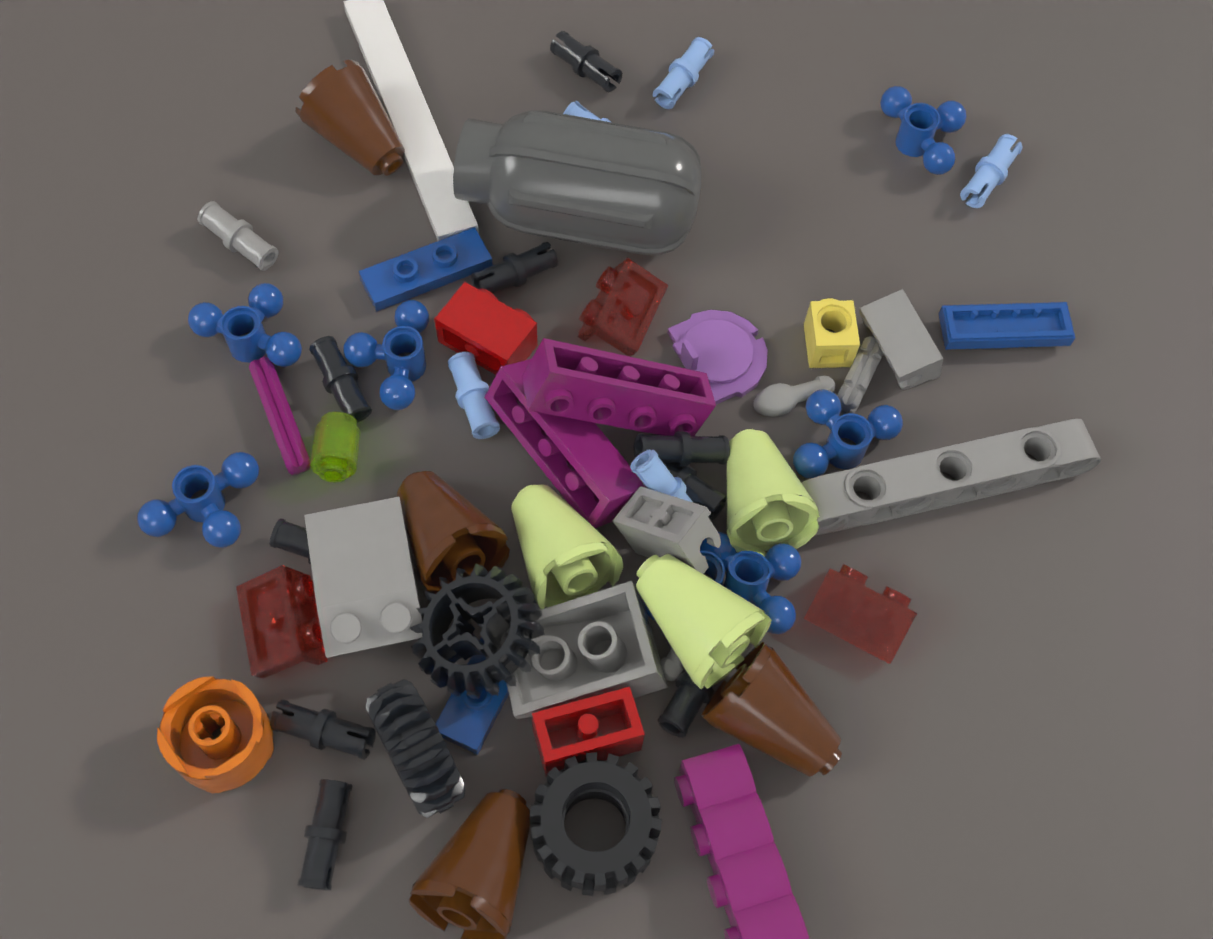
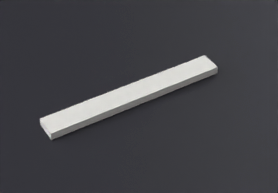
[343,0,479,241]

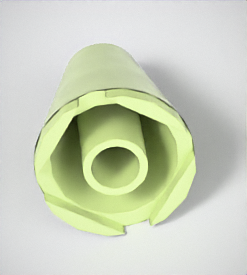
[727,429,820,557]
[511,484,623,609]
[636,554,772,689]

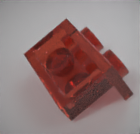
[577,257,668,357]
[804,564,917,664]
[236,565,328,679]

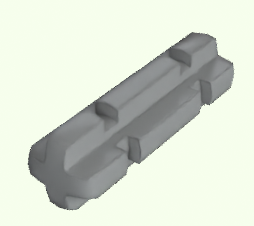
[837,336,884,413]

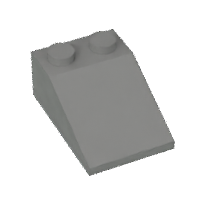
[304,497,423,658]
[501,581,668,719]

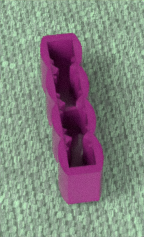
[674,744,809,939]

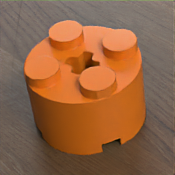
[157,676,274,794]

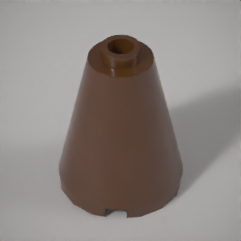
[295,59,405,176]
[397,471,510,594]
[701,642,842,777]
[409,789,530,939]

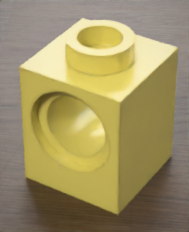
[804,298,860,368]

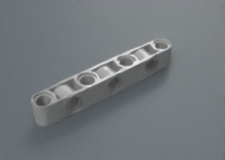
[799,419,1101,535]

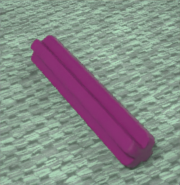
[249,357,312,475]

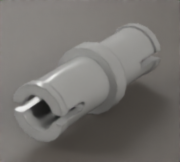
[197,201,279,271]

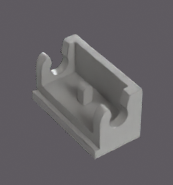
[859,289,943,390]
[612,486,721,574]

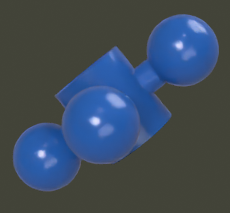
[880,86,967,175]
[188,283,302,367]
[343,300,429,410]
[793,389,903,479]
[137,452,259,548]
[700,532,801,634]

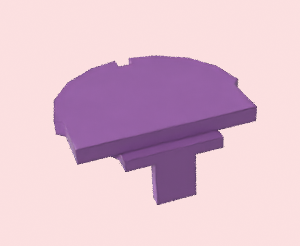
[667,310,768,405]

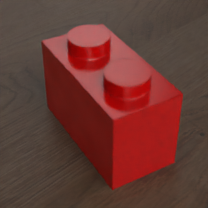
[434,282,538,375]
[532,686,645,777]

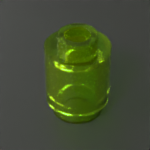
[310,412,361,483]

